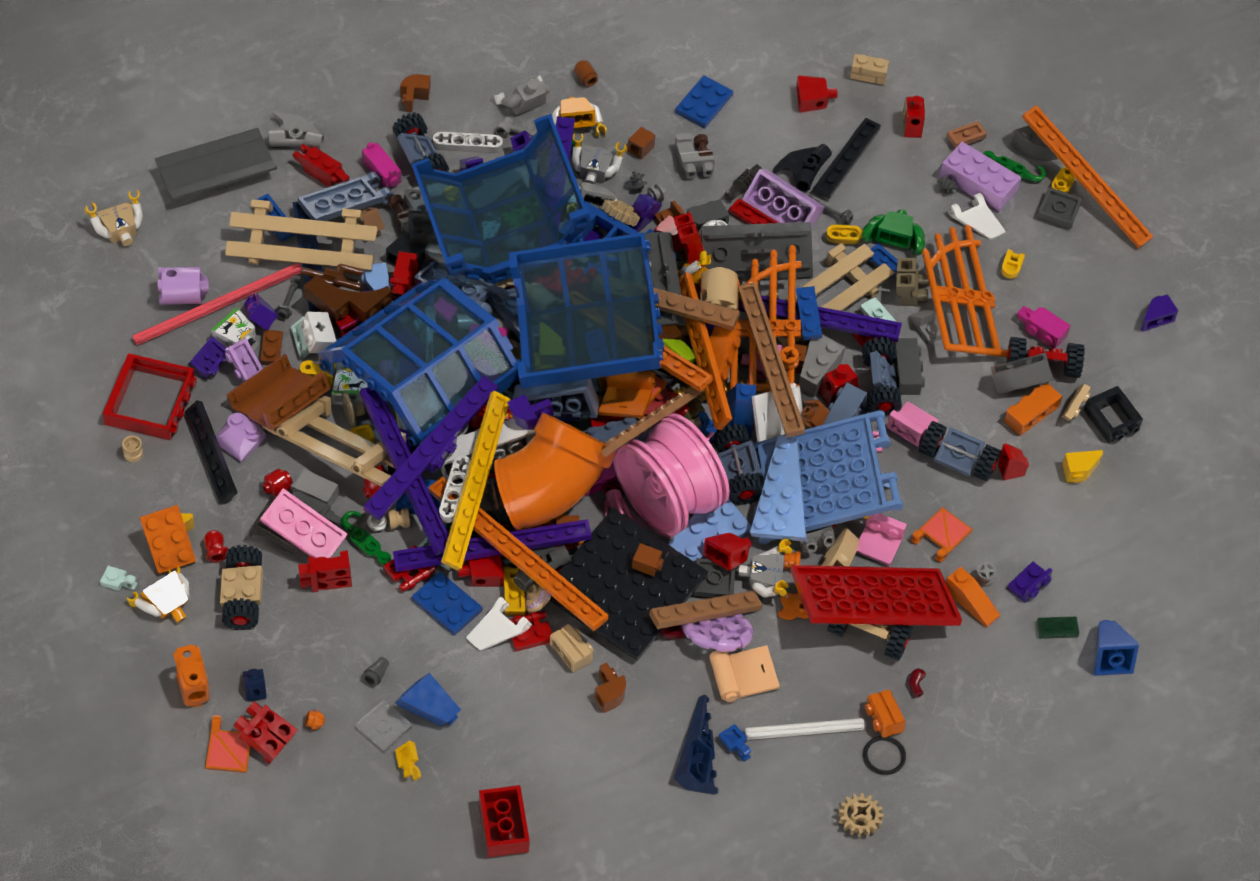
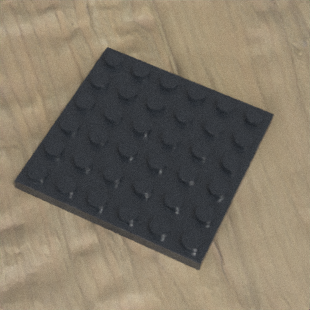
[549,508,708,661]

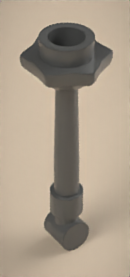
[808,195,853,225]
[275,275,302,320]

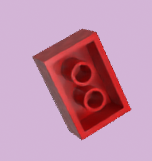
[479,785,530,858]

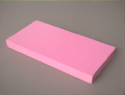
[259,488,348,559]

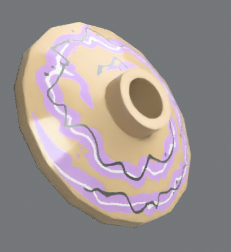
[525,582,551,613]

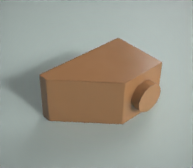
[358,207,385,235]

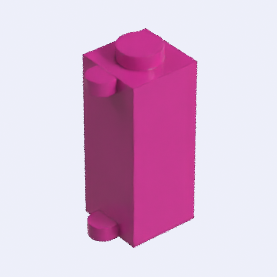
[362,142,401,188]

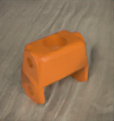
[173,644,210,707]

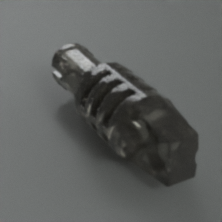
[724,164,762,202]

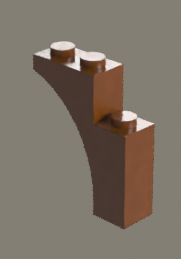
[303,275,392,322]

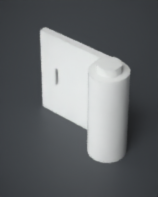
[752,383,803,442]

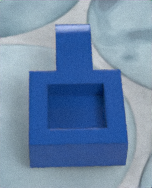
[698,411,717,444]
[719,724,751,762]

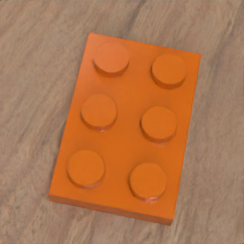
[139,505,196,574]

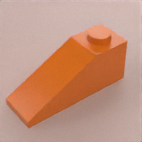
[946,567,1000,628]

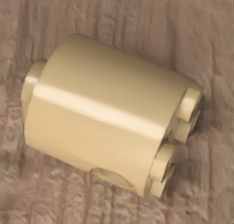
[700,267,738,311]

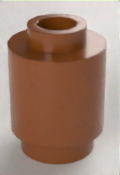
[574,60,598,87]

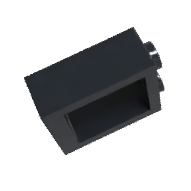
[1084,386,1143,443]

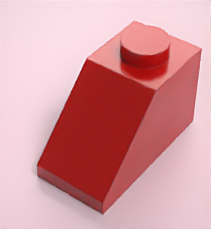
[997,443,1029,481]

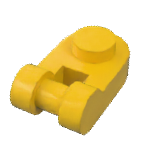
[1001,249,1026,279]

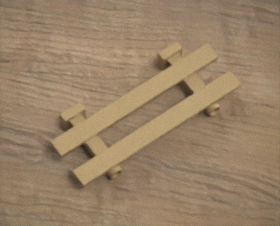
[225,199,378,274]
[765,243,894,347]
[262,395,406,487]

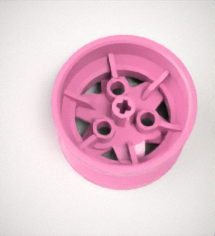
[613,414,730,538]

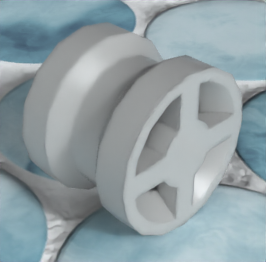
[975,562,996,587]

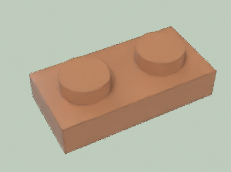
[947,121,987,149]

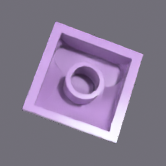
[216,413,266,463]

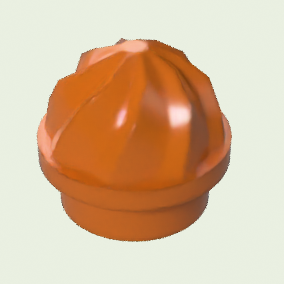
[305,709,325,730]

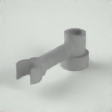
[495,117,537,138]

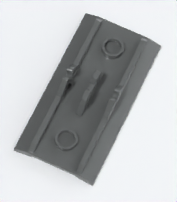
[155,128,277,200]
[701,222,813,280]
[618,232,686,330]

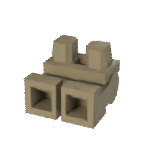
[896,258,929,307]

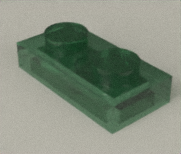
[1036,616,1080,639]

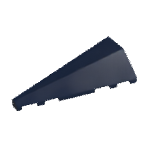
[674,695,718,795]

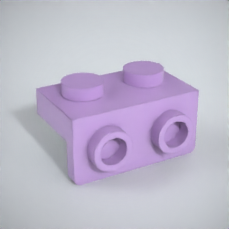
[225,338,263,382]

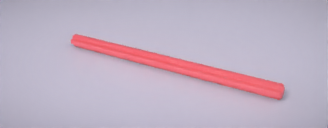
[133,263,302,345]

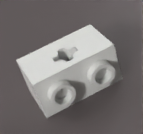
[300,312,336,354]

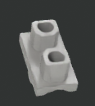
[799,525,835,554]

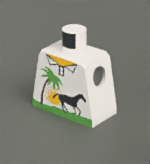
[211,308,259,351]
[332,368,368,404]

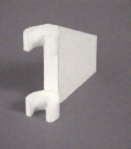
[948,193,1006,240]
[466,597,532,651]

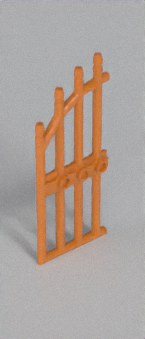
[922,225,1008,357]
[730,245,802,392]

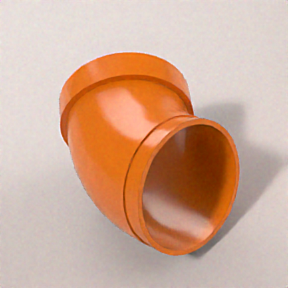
[494,412,618,531]

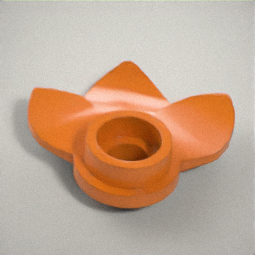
[777,592,808,620]

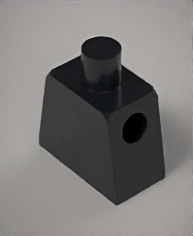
[386,231,428,269]

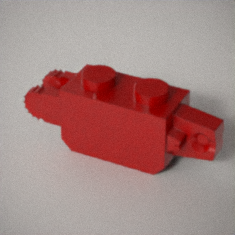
[292,144,350,187]

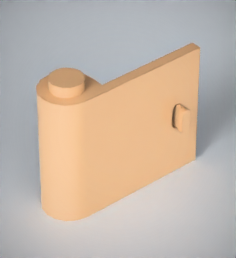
[709,645,780,702]

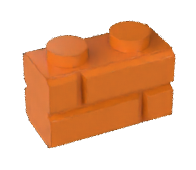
[865,689,906,738]

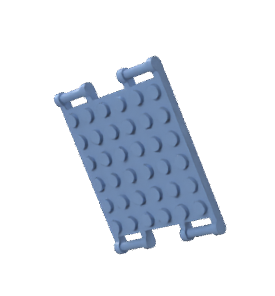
[753,411,903,544]

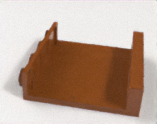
[226,354,331,430]

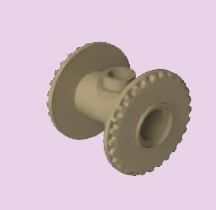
[342,391,369,428]

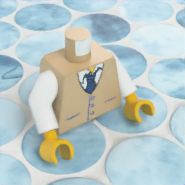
[84,189,143,246]

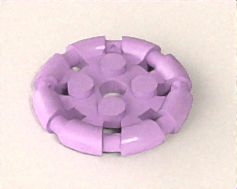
[682,614,753,652]

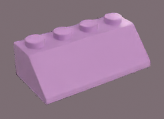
[742,169,824,227]

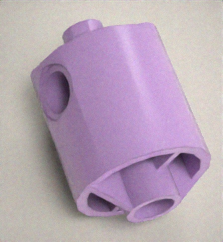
[158,266,209,305]

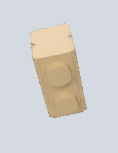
[850,54,889,85]
[550,624,594,673]

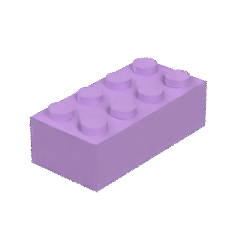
[939,142,1022,212]

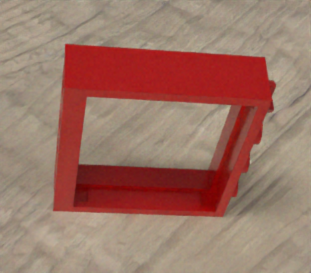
[103,353,197,440]

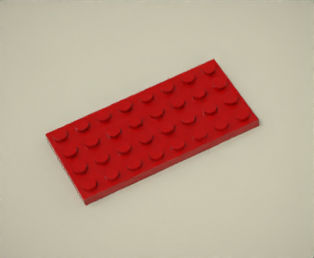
[790,565,962,626]

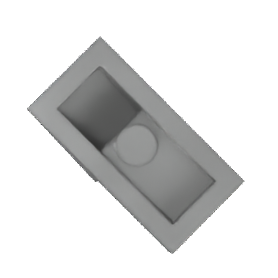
[909,309,942,345]

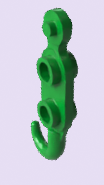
[983,151,1046,182]
[341,511,391,565]

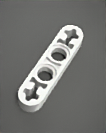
[433,132,503,153]
[439,455,471,523]

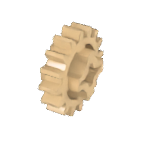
[601,199,640,226]
[838,793,884,837]

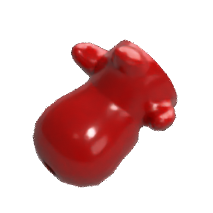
[204,530,228,563]

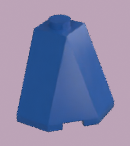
[725,383,756,440]
[395,673,461,726]

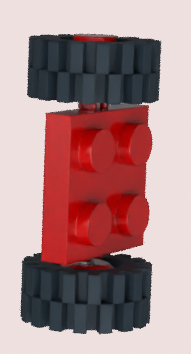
[1007,337,1085,378]

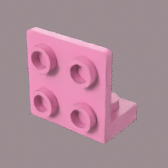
[886,401,938,447]
[856,513,907,566]

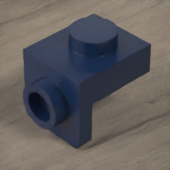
[243,669,267,701]

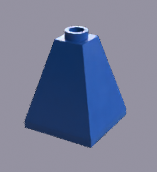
[1094,620,1139,676]

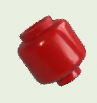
[262,469,293,497]

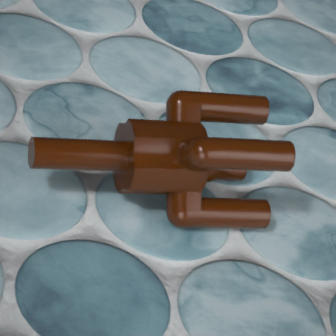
[300,264,364,291]

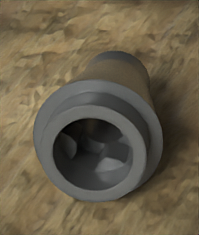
[363,657,389,686]

